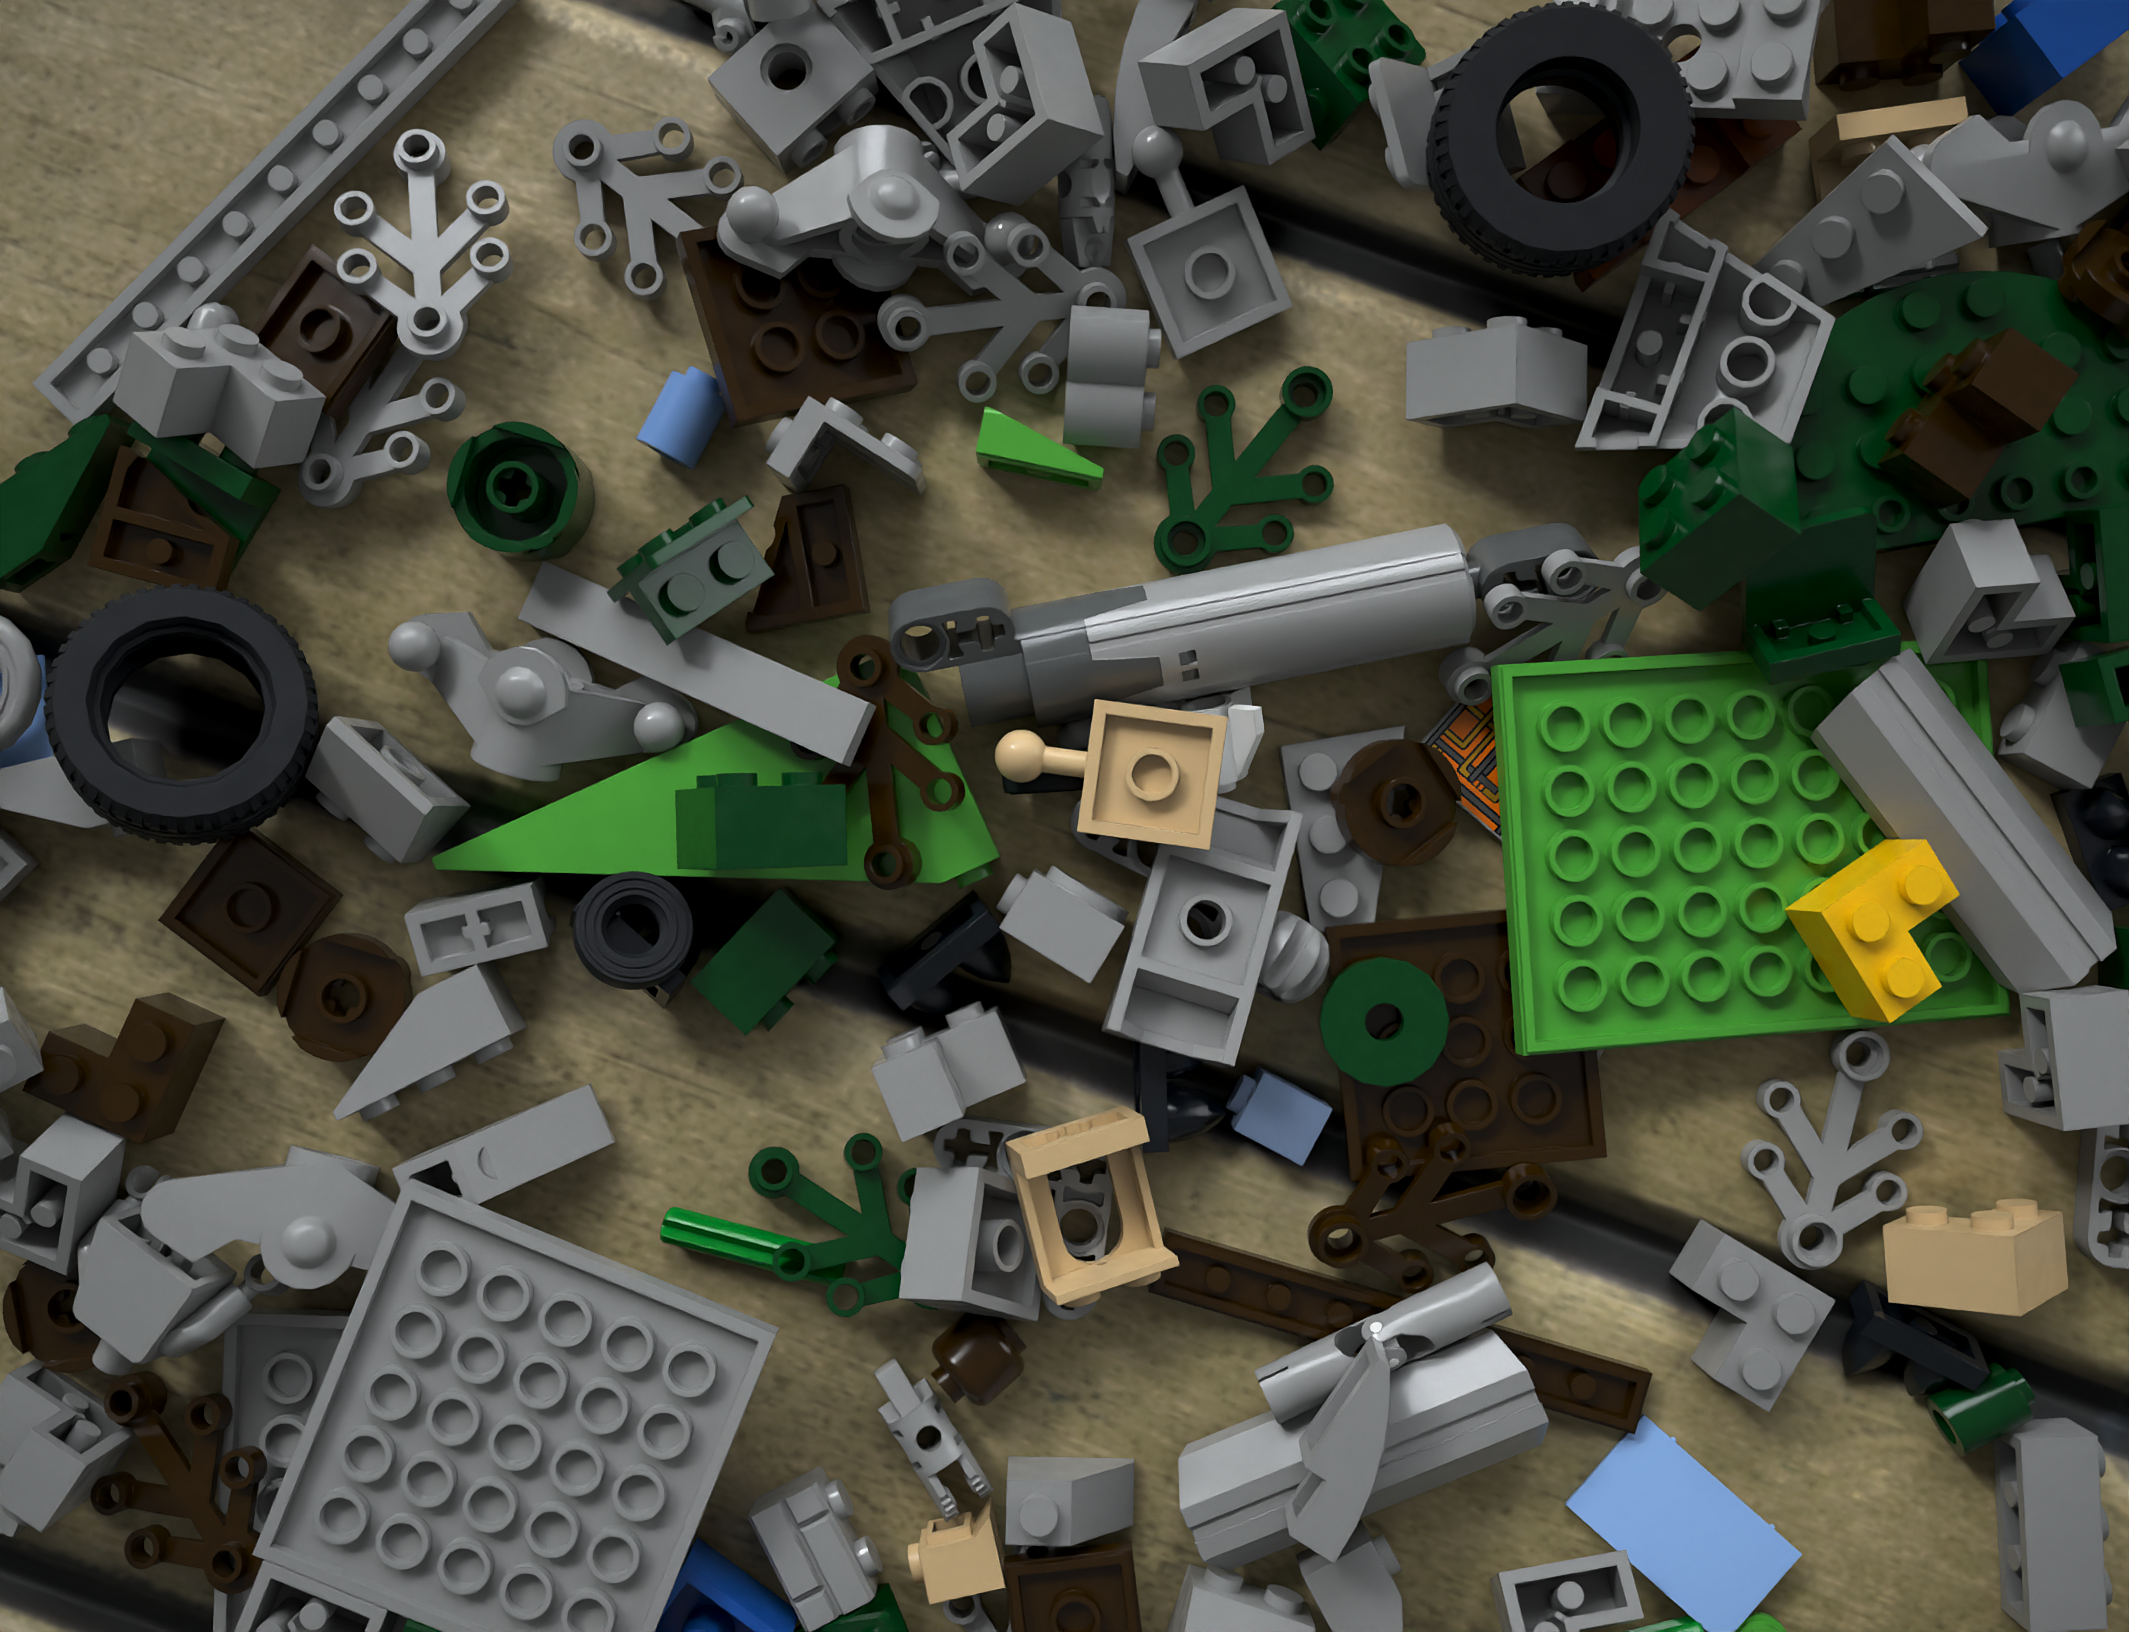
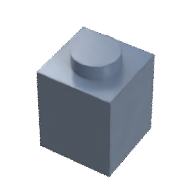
[1226,1065,1333,1166]

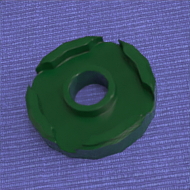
[1318,956,1449,1087]

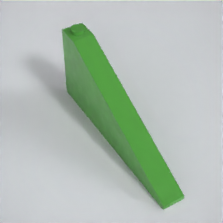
[431,659,1001,889]

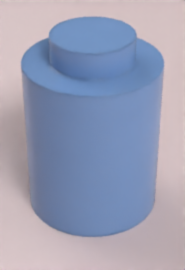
[636,366,726,471]

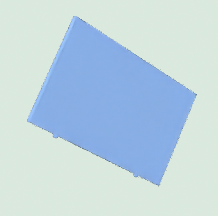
[1565,1414,1802,1632]

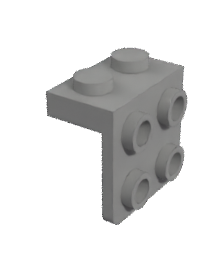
[1368,47,1527,194]
[765,396,927,496]

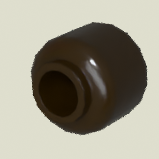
[931,1313,1027,1406]

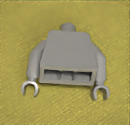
[72,1165,290,1375]

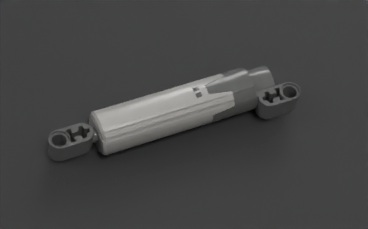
[888,523,1599,728]

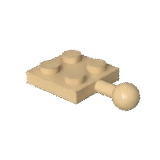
[995,699,1228,850]

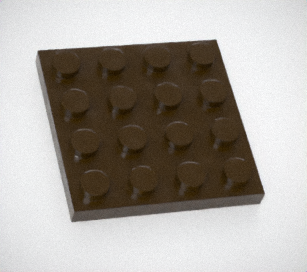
[1324,908,1607,1182]

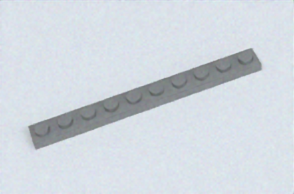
[32,0,518,425]

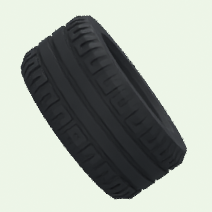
[43,583,319,846]

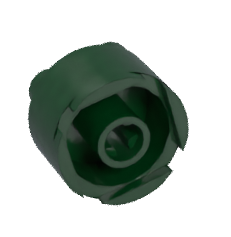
[447,421,595,562]

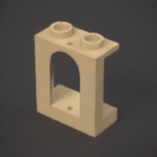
[1004,1105,1179,1307]

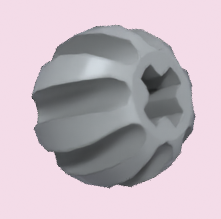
[1256,910,1330,1004]

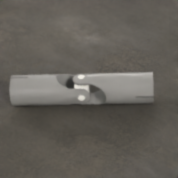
[1254,1262,1513,1424]

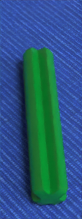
[660,1207,846,1286]

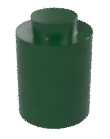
[1925,1362,2036,1456]

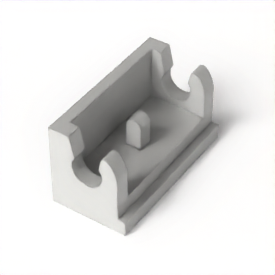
[404,872,556,977]

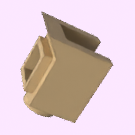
[908,1496,1006,1604]

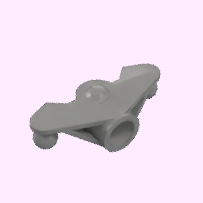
[1910,95,2129,248]
[716,125,1035,296]
[388,611,698,782]
[140,1145,396,1289]

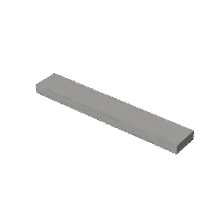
[518,561,877,767]

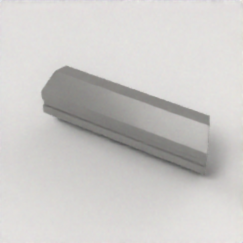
[1810,648,2117,994]
[1178,1328,1549,1571]

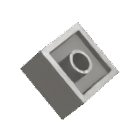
[305,716,471,864]
[899,1167,1053,1322]
[1166,1564,1316,1632]

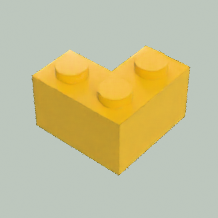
[1784,839,1960,1023]

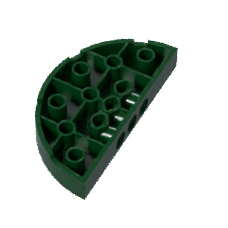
[1790,271,2129,554]

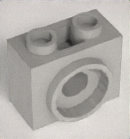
[707,0,879,175]
[996,865,1129,984]

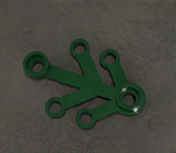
[1153,366,1334,575]
[748,1133,937,1317]

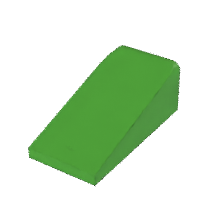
[976,407,1104,491]

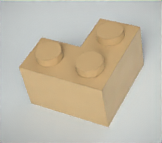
[1883,1199,2068,1317]

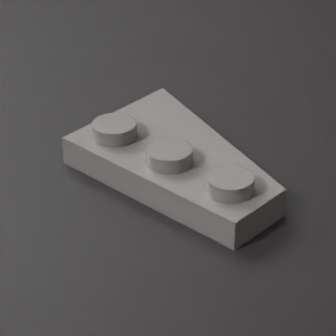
[1751,134,1988,307]
[1278,725,1406,932]

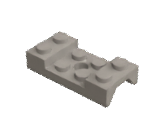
[1535,0,1830,121]
[1102,796,1304,1068]

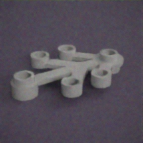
[552,116,744,301]
[334,129,514,361]
[877,223,1127,403]
[297,293,468,509]
[1438,546,1668,706]
[1740,1028,1923,1270]

